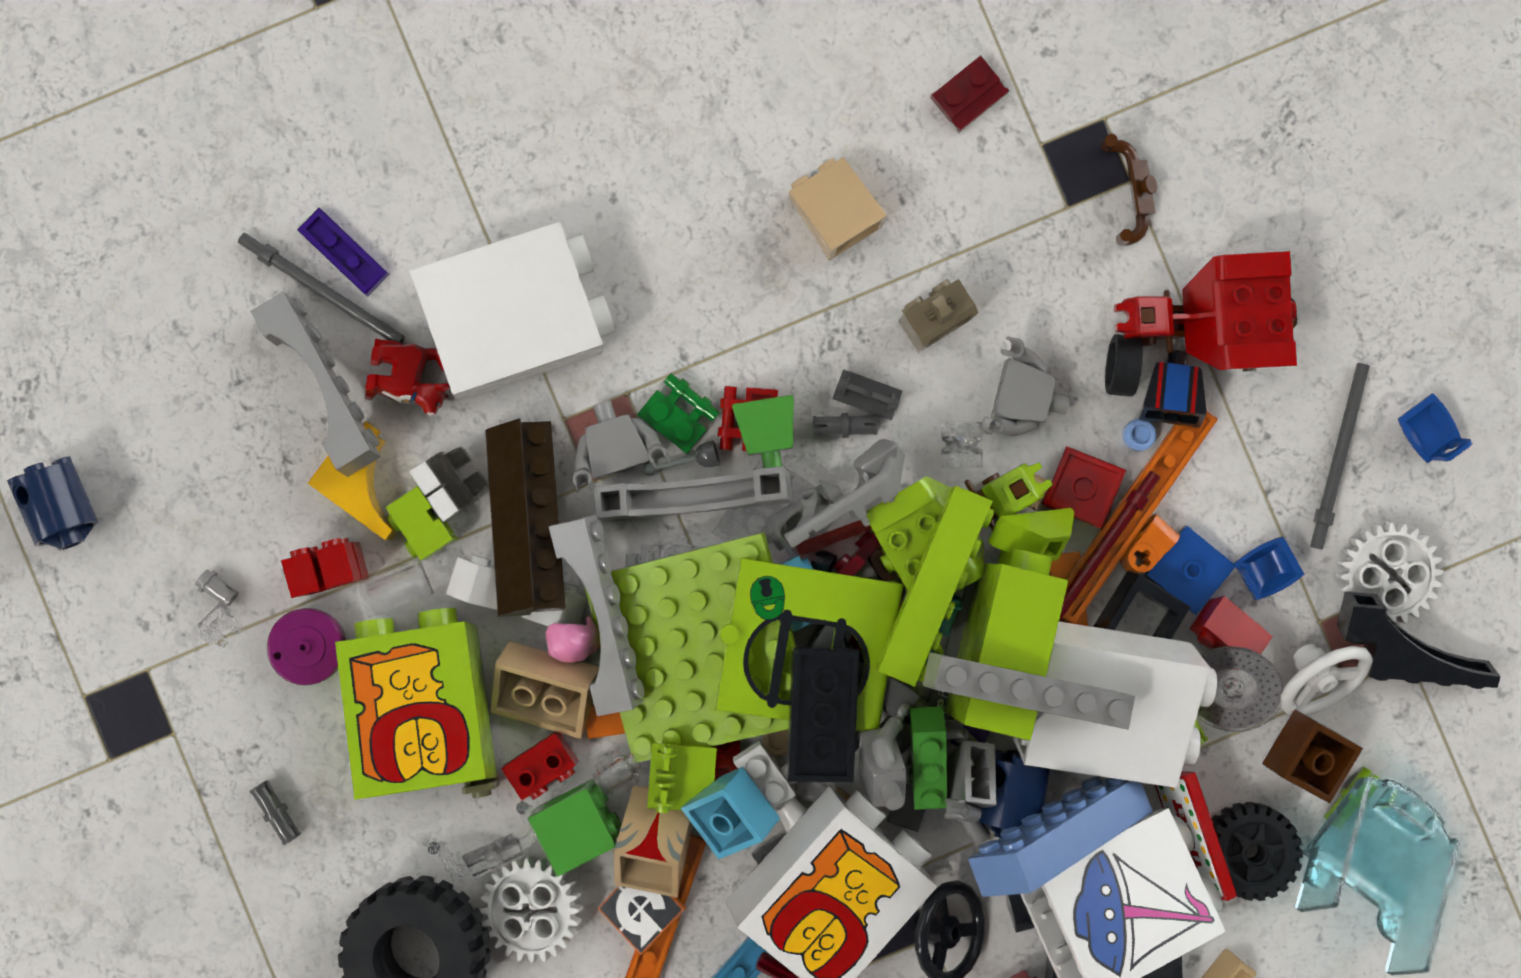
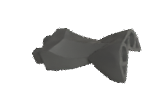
[805,625,929,722]

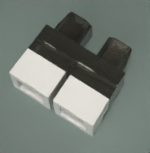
[409,446,489,522]

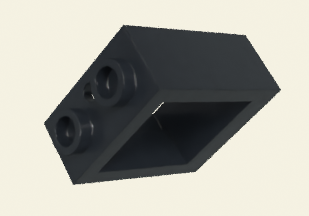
[1093,570,1191,639]

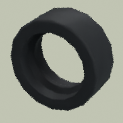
[1105,334,1143,397]

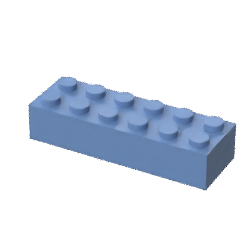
[968,777,1153,897]

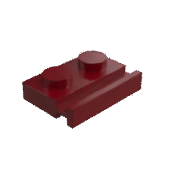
[930,55,1009,133]

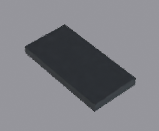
[786,647,860,783]

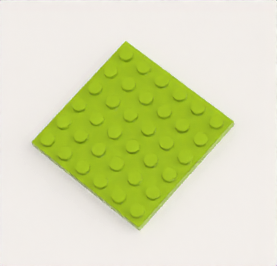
[583,532,796,763]

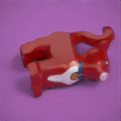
[365,339,450,416]

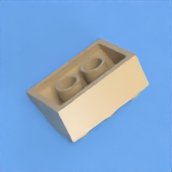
[490,641,599,739]

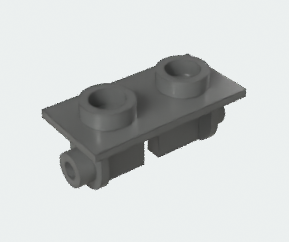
[832,369,902,421]

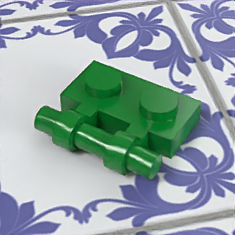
[637,373,720,454]

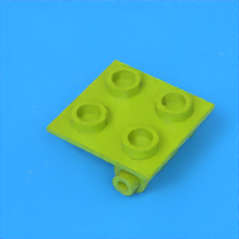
[647,743,717,813]

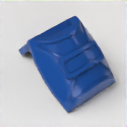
[1398,393,1473,463]
[1234,536,1305,601]

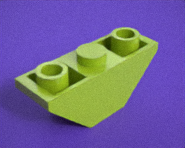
[988,508,1075,561]

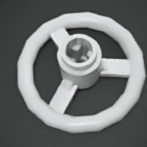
[1280,644,1373,715]

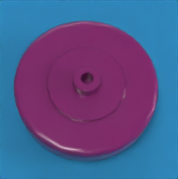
[267,608,346,685]

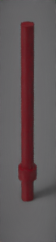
[1059,471,1161,622]

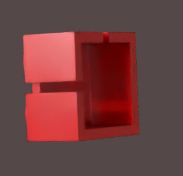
[281,537,369,598]

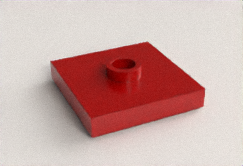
[1042,446,1127,530]

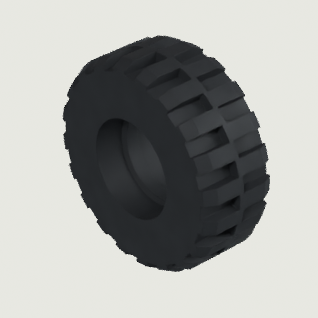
[338,875,491,978]

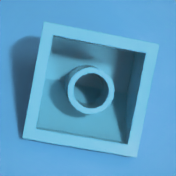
[681,767,780,859]

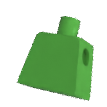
[732,395,794,468]

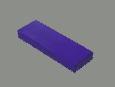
[297,207,389,297]

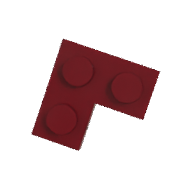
[832,530,881,576]

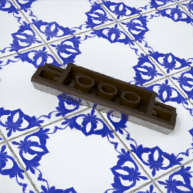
[485,418,566,617]

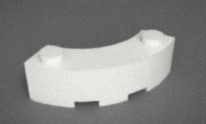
[446,555,588,626]

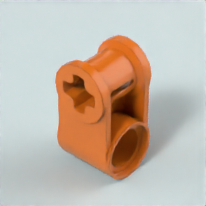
[1120,514,1180,573]

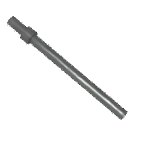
[238,233,405,343]
[1310,363,1370,550]

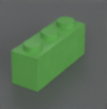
[910,706,947,810]

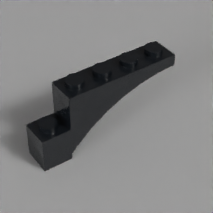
[1337,591,1501,689]

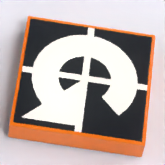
[598,886,687,955]

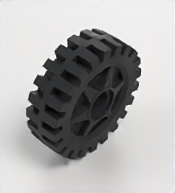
[1211,802,1303,901]

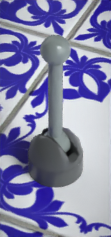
[643,440,720,475]

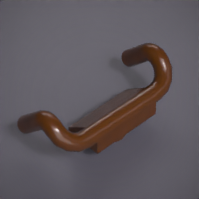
[1101,134,1157,246]

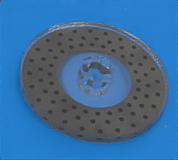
[1197,646,1283,732]

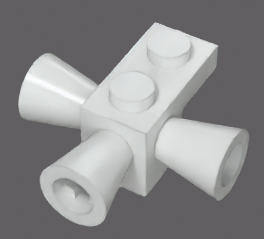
[733,740,808,833]

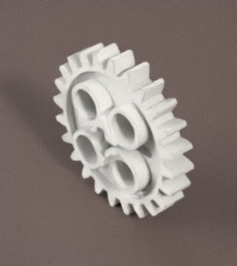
[1336,521,1444,623]
[480,856,583,963]

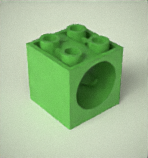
[528,778,622,877]

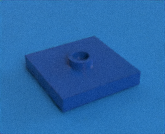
[1145,525,1235,615]

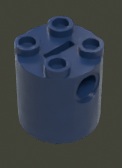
[7,456,98,551]
[978,750,1050,838]

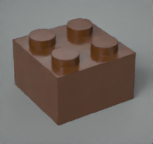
[1262,709,1363,803]

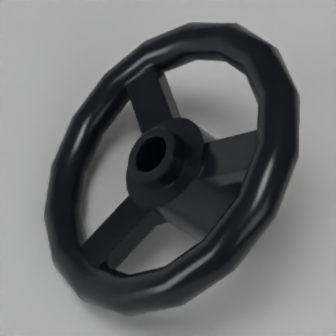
[913,880,985,978]

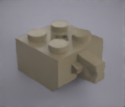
[898,279,979,353]

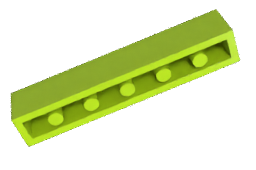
[875,485,994,687]

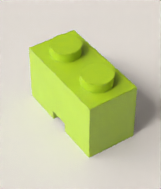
[386,486,458,561]

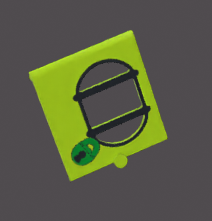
[715,558,904,731]

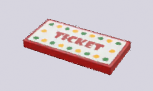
[1155,771,1237,901]

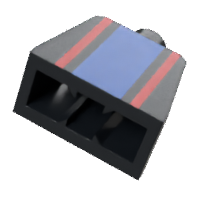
[1139,350,1207,428]

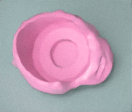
[545,617,601,663]

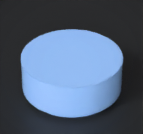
[1122,419,1157,451]

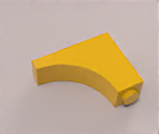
[307,421,397,540]

